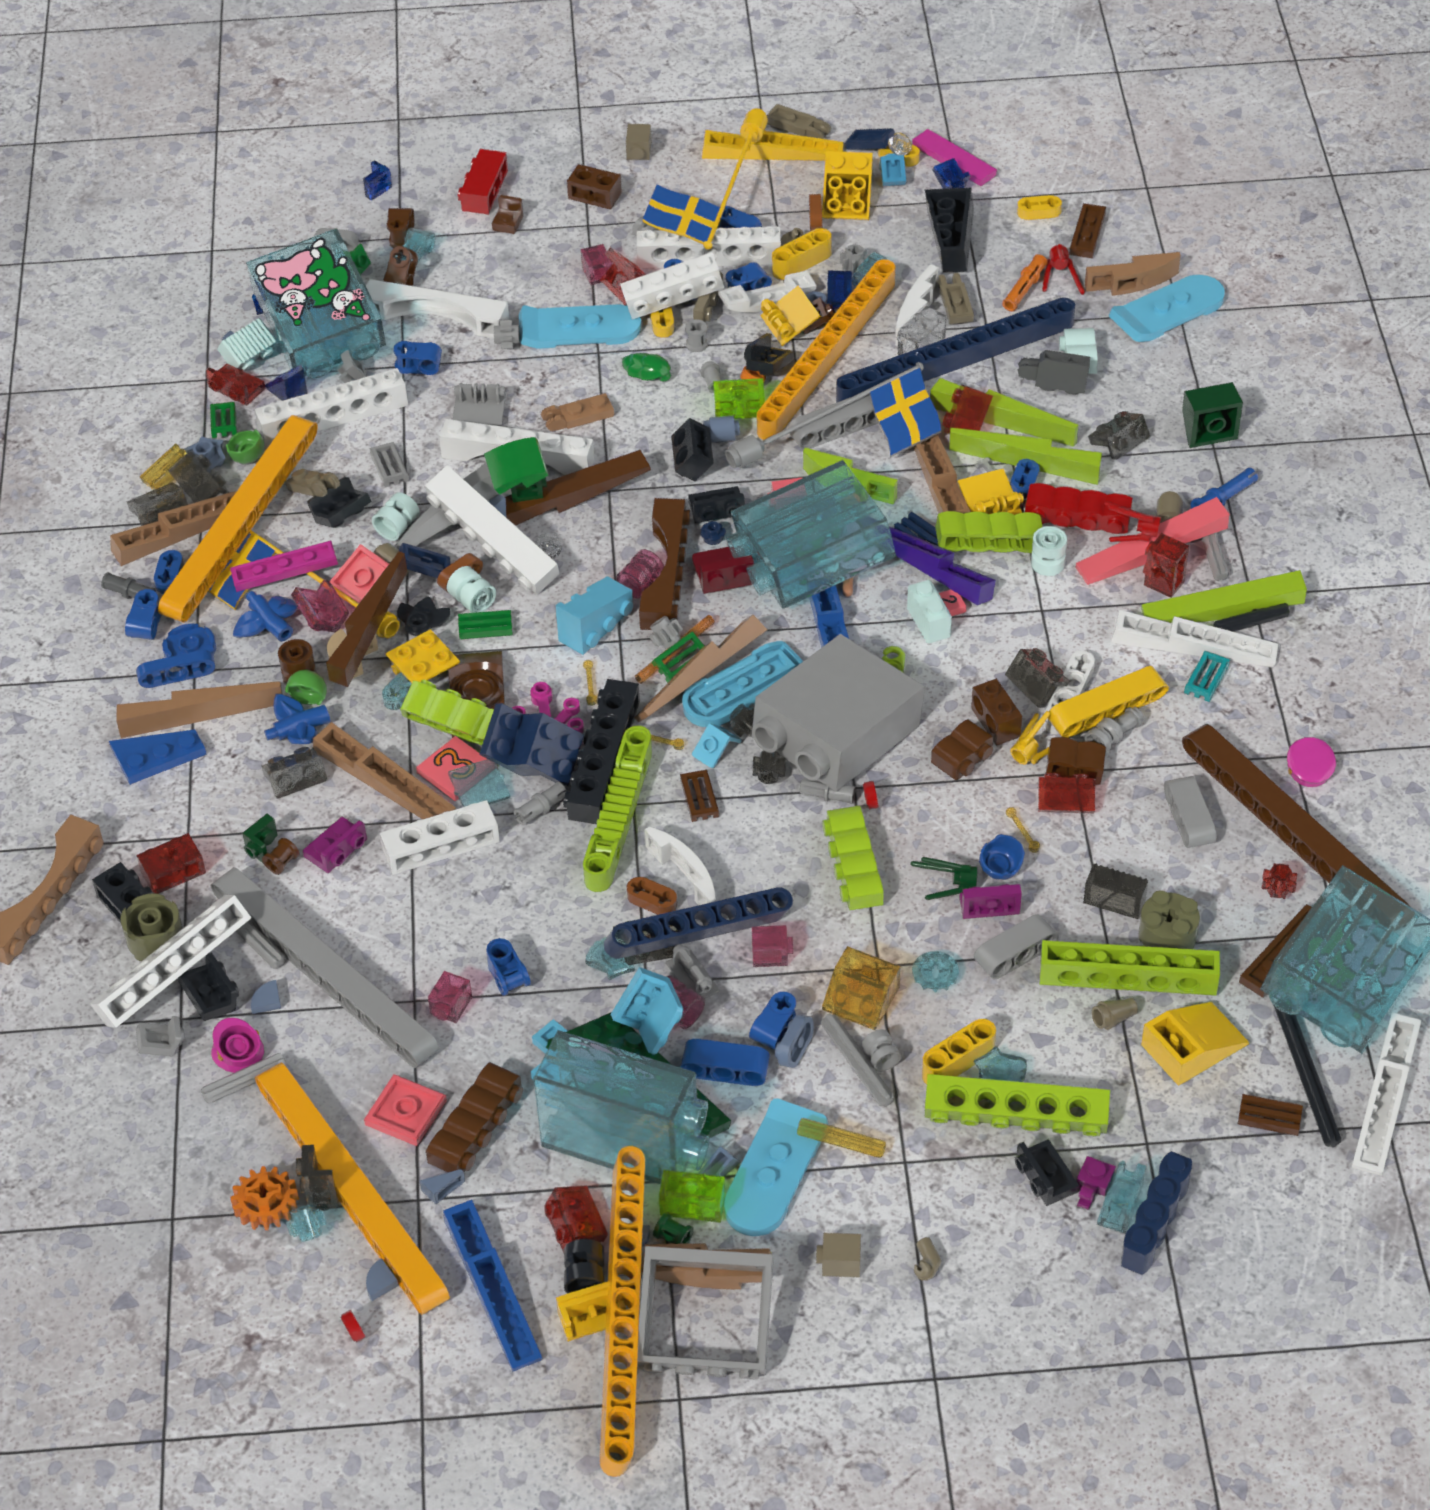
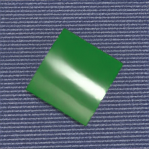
[484,437,548,495]

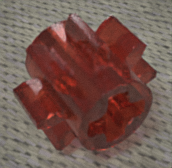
[1261,863,1298,899]

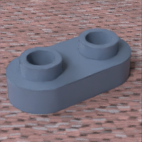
[775,1014,814,1068]

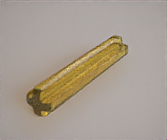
[797,1118,886,1158]

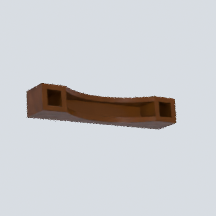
[639,498,690,630]

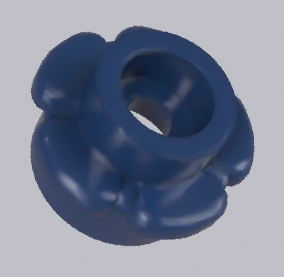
[701,521,726,545]

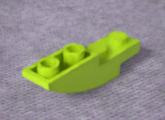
[803,448,898,505]

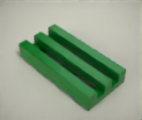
[210,401,237,438]
[458,610,513,640]
[651,631,705,683]

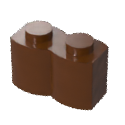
[931,719,993,780]
[1045,737,1106,785]

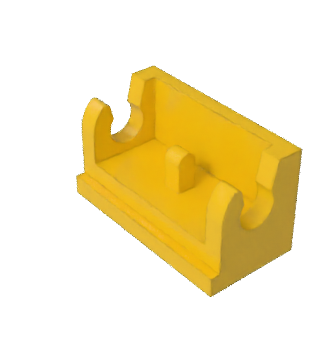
[556,1281,626,1341]

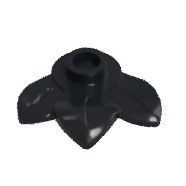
[397,596,450,636]

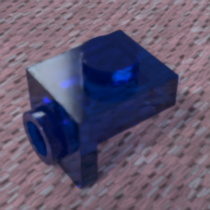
[932,158,971,189]

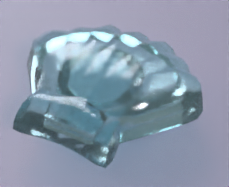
[585,937,635,980]
[974,1046,1027,1082]

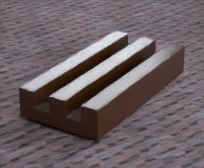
[680,769,719,822]
[1237,1094,1303,1136]

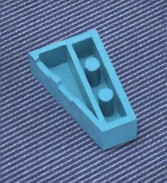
[555,576,634,655]

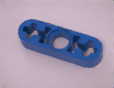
[136,650,215,688]

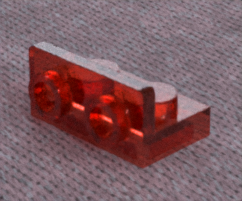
[206,363,266,406]
[942,384,993,434]
[1037,773,1095,814]
[544,1185,608,1253]

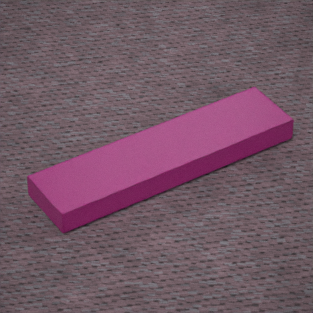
[912,129,997,186]
[230,540,338,592]

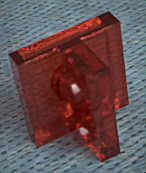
[600,247,646,306]

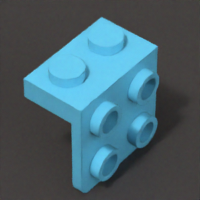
[611,967,683,1055]

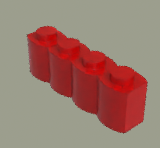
[1025,483,1133,534]

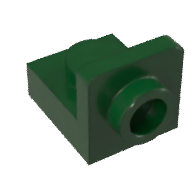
[511,477,547,503]
[242,813,278,864]

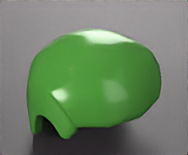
[226,430,265,465]
[285,669,327,706]

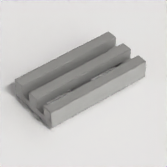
[369,442,409,488]

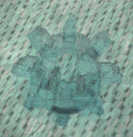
[286,1204,327,1242]

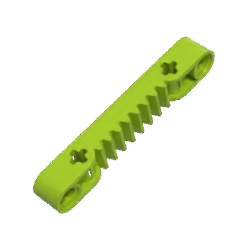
[583,726,652,892]

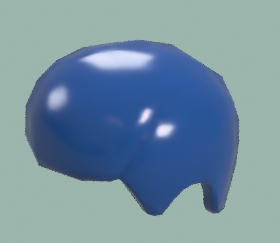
[979,834,1025,880]

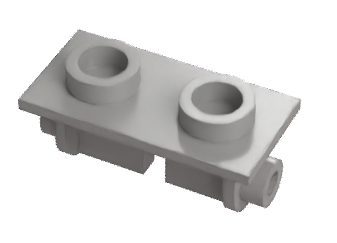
[666,944,720,1004]

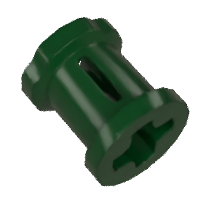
[653,1213,694,1244]

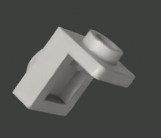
[136,1016,184,1057]

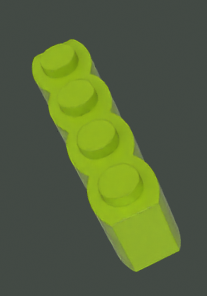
[935,511,1042,553]
[400,680,494,746]
[822,805,884,910]

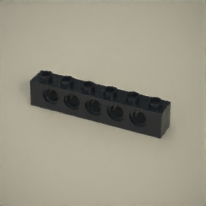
[563,679,640,824]

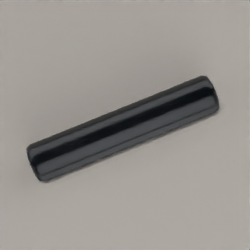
[1213,603,1290,632]

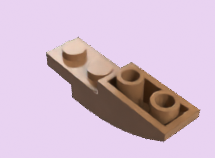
[1085,252,1181,296]
[641,1243,772,1290]

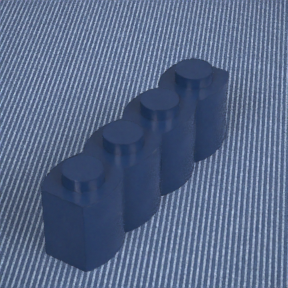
[1121,1151,1192,1275]

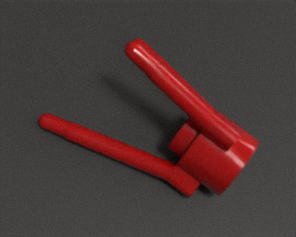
[1042,244,1085,295]
[1104,501,1161,542]

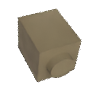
[626,124,652,160]
[816,1233,861,1278]

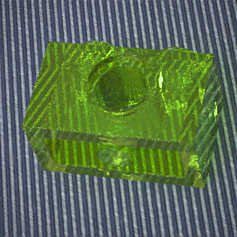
[713,378,765,419]
[659,1170,726,1223]

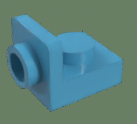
[879,153,906,186]

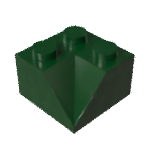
[1182,382,1243,448]

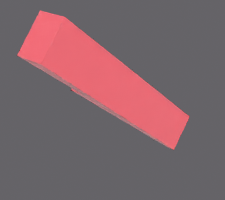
[1076,497,1229,585]

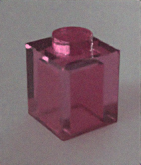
[580,244,613,285]
[752,925,793,967]
[428,971,472,1023]

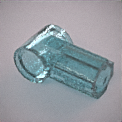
[396,227,435,264]

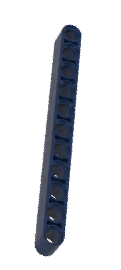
[836,297,1075,403]

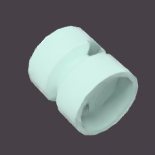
[372,492,420,541]
[1031,526,1067,576]
[447,566,496,613]

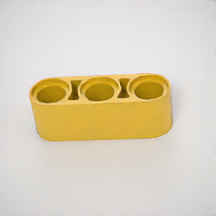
[772,228,832,280]
[922,1019,996,1084]

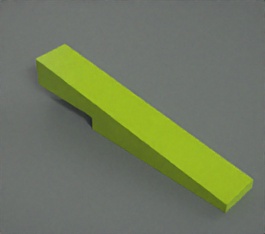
[930,378,1078,447]
[949,428,1102,485]
[1141,570,1307,623]

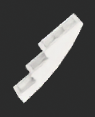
[895,264,939,347]

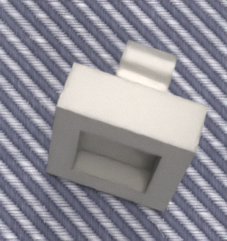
[336,350,367,383]

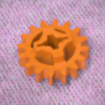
[231,1166,299,1231]

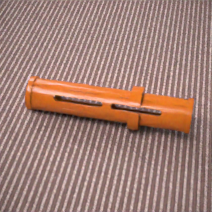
[1002,254,1047,311]

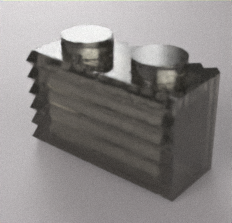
[1083,863,1148,919]

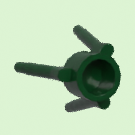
[910,857,977,900]

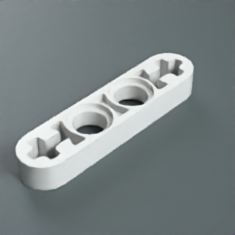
[1043,651,1095,735]

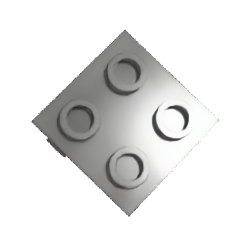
[452,383,506,426]

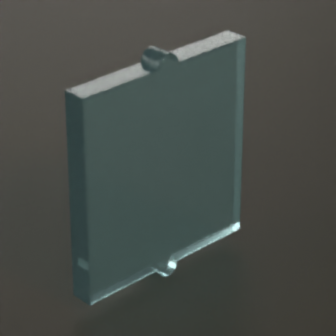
[448,759,511,807]

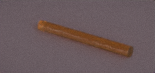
[635,615,715,684]

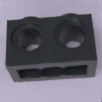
[671,418,714,481]
[92,862,154,923]

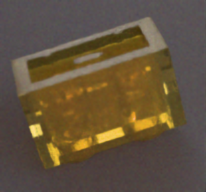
[822,946,901,1031]

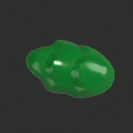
[622,353,671,382]

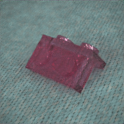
[291,580,349,633]

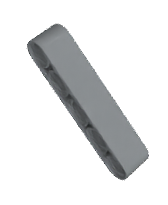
[788,394,878,450]

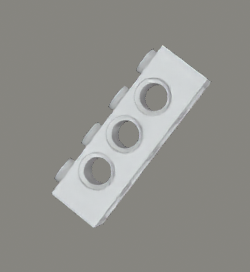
[380,800,500,875]

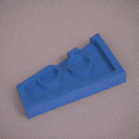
[109,729,207,785]

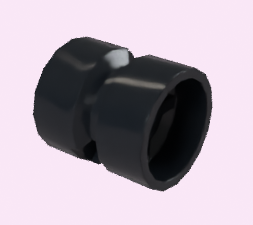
[564,1239,605,1294]

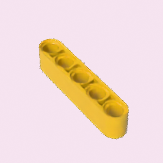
[1048,666,1169,738]

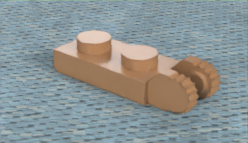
[541,393,614,431]

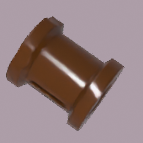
[262,838,300,875]

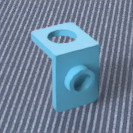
[692,723,742,768]

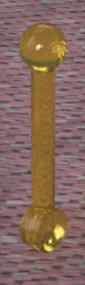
[583,660,597,706]
[651,735,684,750]
[1005,807,1040,853]

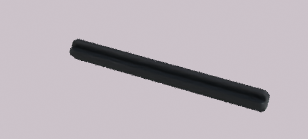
[1273,995,1342,1148]

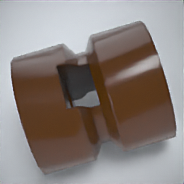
[278,639,317,685]

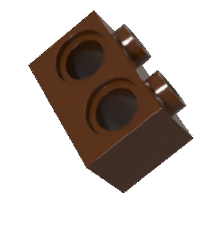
[567,164,622,210]
[971,678,1022,746]

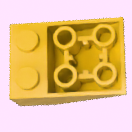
[822,151,873,220]
[1141,1002,1249,1086]

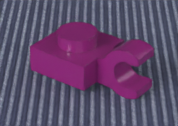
[1076,1156,1116,1210]

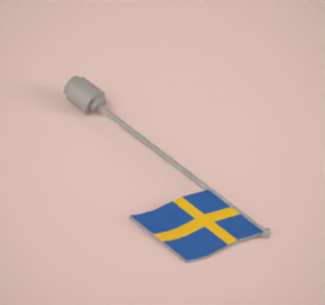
[725,362,941,468]

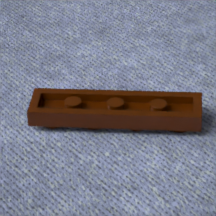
[1239,904,1331,998]

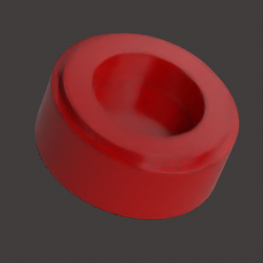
[863,781,879,810]
[340,1309,366,1343]

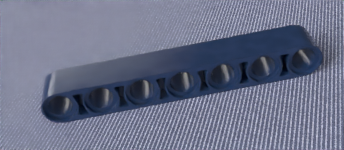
[604,887,793,959]

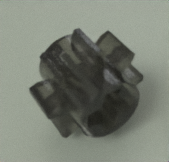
[729,703,755,737]
[752,751,786,784]

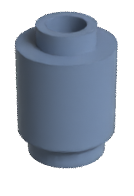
[703,416,740,443]

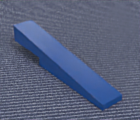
[801,558,849,648]
[443,1199,542,1372]

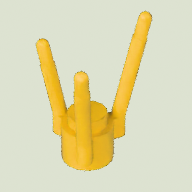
[1010,711,1050,765]

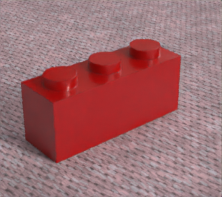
[458,149,508,215]

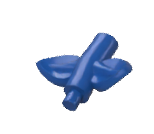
[233,591,299,642]
[264,694,331,744]

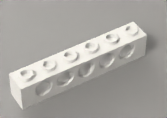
[637,226,781,269]
[254,368,408,447]
[89,895,251,1028]

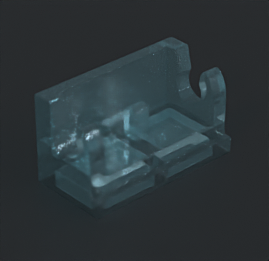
[1097,1161,1146,1234]

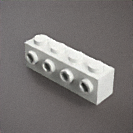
[620,252,724,320]

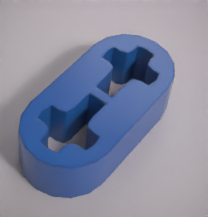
[1010,459,1040,499]
[154,550,184,594]

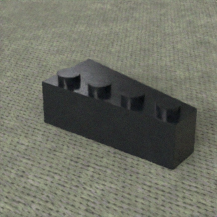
[924,188,974,273]

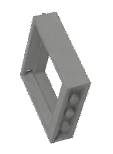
[637,1246,774,1379]

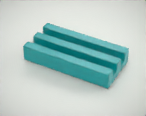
[1184,651,1230,702]

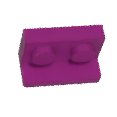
[303,816,367,874]
[959,884,1022,919]

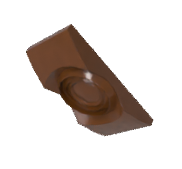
[448,651,505,739]

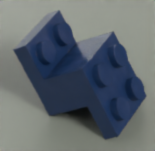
[479,703,584,786]

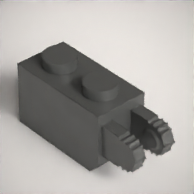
[1017,350,1090,395]

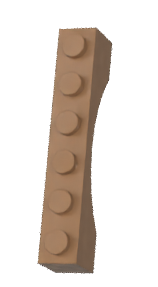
[0,814,104,965]

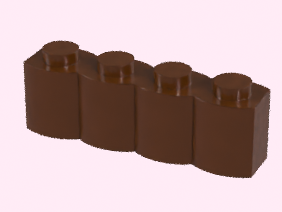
[426,1062,523,1173]

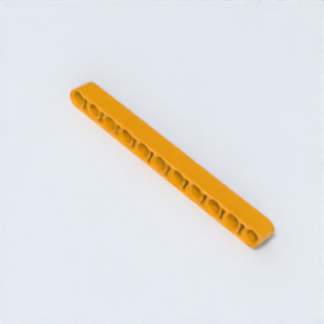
[757,259,895,440]
[158,415,318,623]
[255,1062,450,1315]
[599,1146,645,1477]

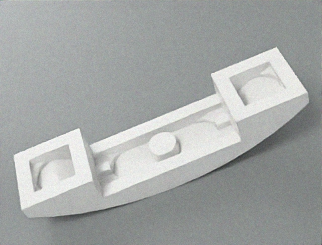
[718,271,817,312]
[645,827,715,905]

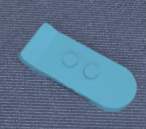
[1109,275,1225,342]
[519,304,641,349]
[682,641,803,727]
[724,1098,828,1236]

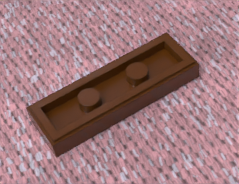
[1069,203,1106,259]

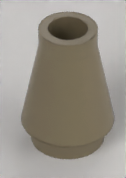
[1091,998,1138,1030]

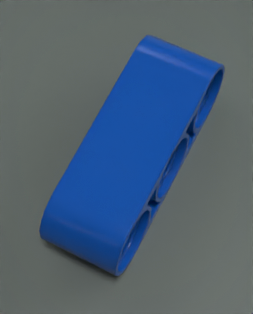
[680,1039,770,1086]

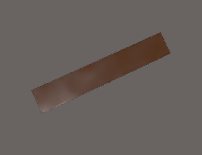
[505,450,651,526]
[326,551,407,687]

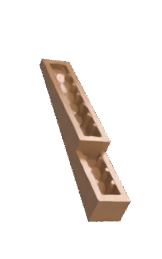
[913,434,970,514]
[110,491,237,566]
[634,615,767,722]
[116,681,283,738]
[313,722,456,819]

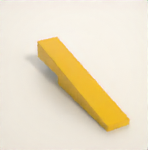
[702,130,843,161]

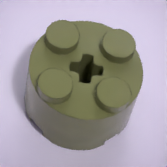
[1138,890,1200,949]
[121,894,183,961]

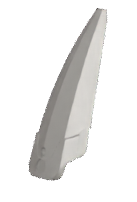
[394,462,512,550]

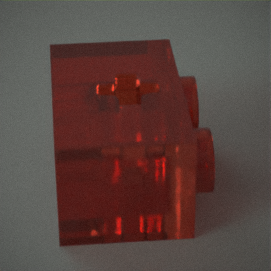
[1143,533,1189,598]
[136,833,206,894]

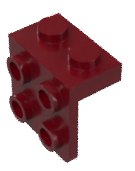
[692,545,754,594]

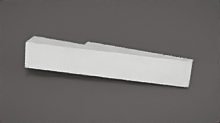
[1111,610,1278,668]
[1352,1012,1421,1176]

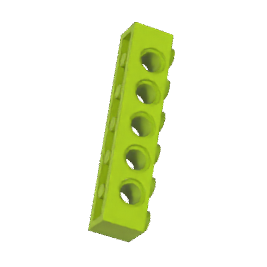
[1039,940,1220,996]
[924,1074,1110,1137]

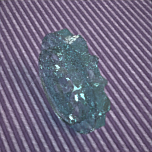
[912,951,959,993]

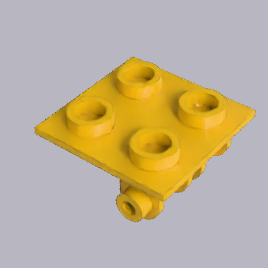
[760,285,821,346]
[957,468,1024,515]
[386,629,460,684]

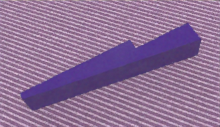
[858,519,996,606]

